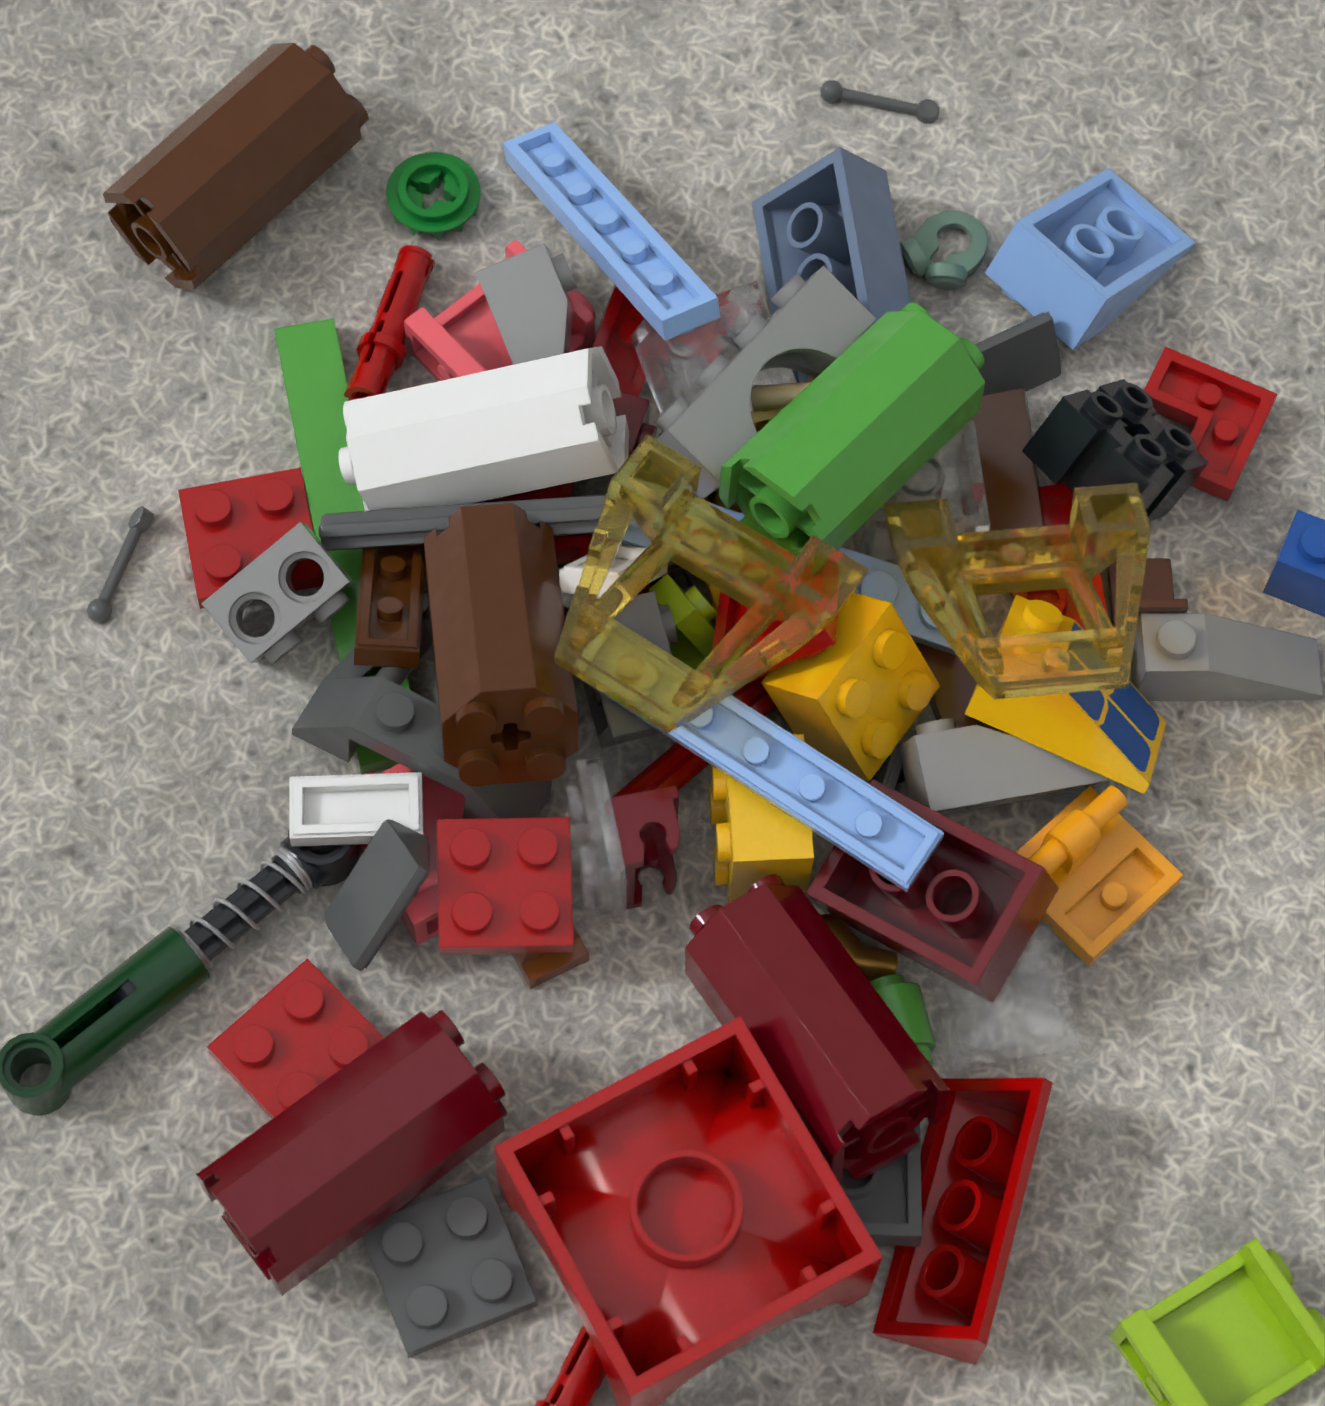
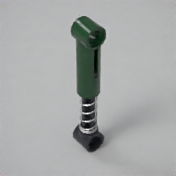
[0,831,358,1116]

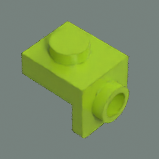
[648,574,717,675]

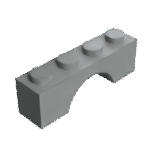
[647,265,876,500]

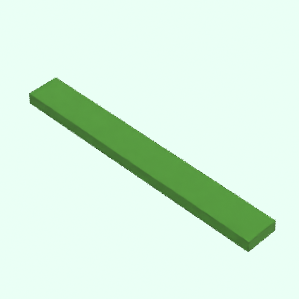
[274,318,410,774]

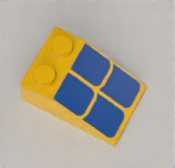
[965,594,1167,794]

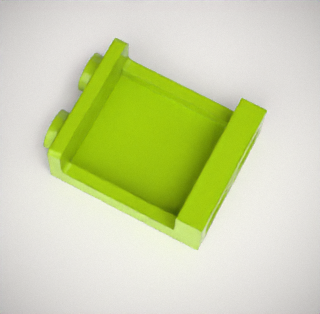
[1110,1238,1325,1406]

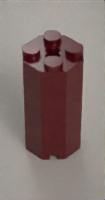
[685,874,950,1180]
[196,1010,508,1296]

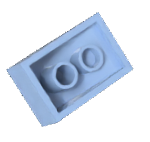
[985,168,1196,350]

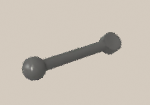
[820,80,940,124]
[87,506,154,623]

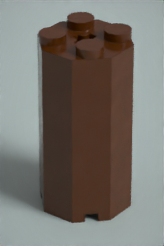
[103,43,369,290]
[424,503,579,787]

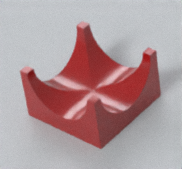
[494,1016,883,1406]

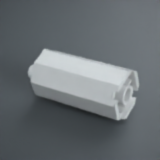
[339,346,629,511]

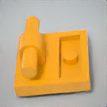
[1016,785,1183,967]

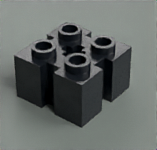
[1022,379,1209,537]

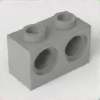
[201,522,355,665]

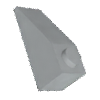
[476,243,577,365]
[1129,613,1323,701]
[899,718,1113,816]

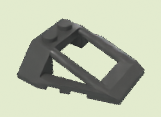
[292,590,577,819]

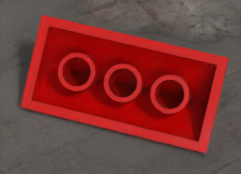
[873,1077,1053,1365]

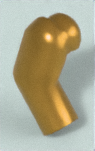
[820,914,898,980]

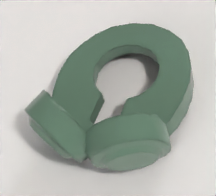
[900,210,988,290]

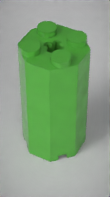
[719,302,985,570]

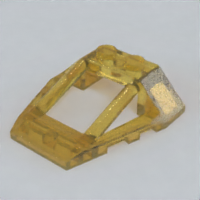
[554,434,868,733]
[884,483,1151,699]

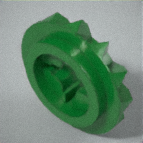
[386,152,481,239]

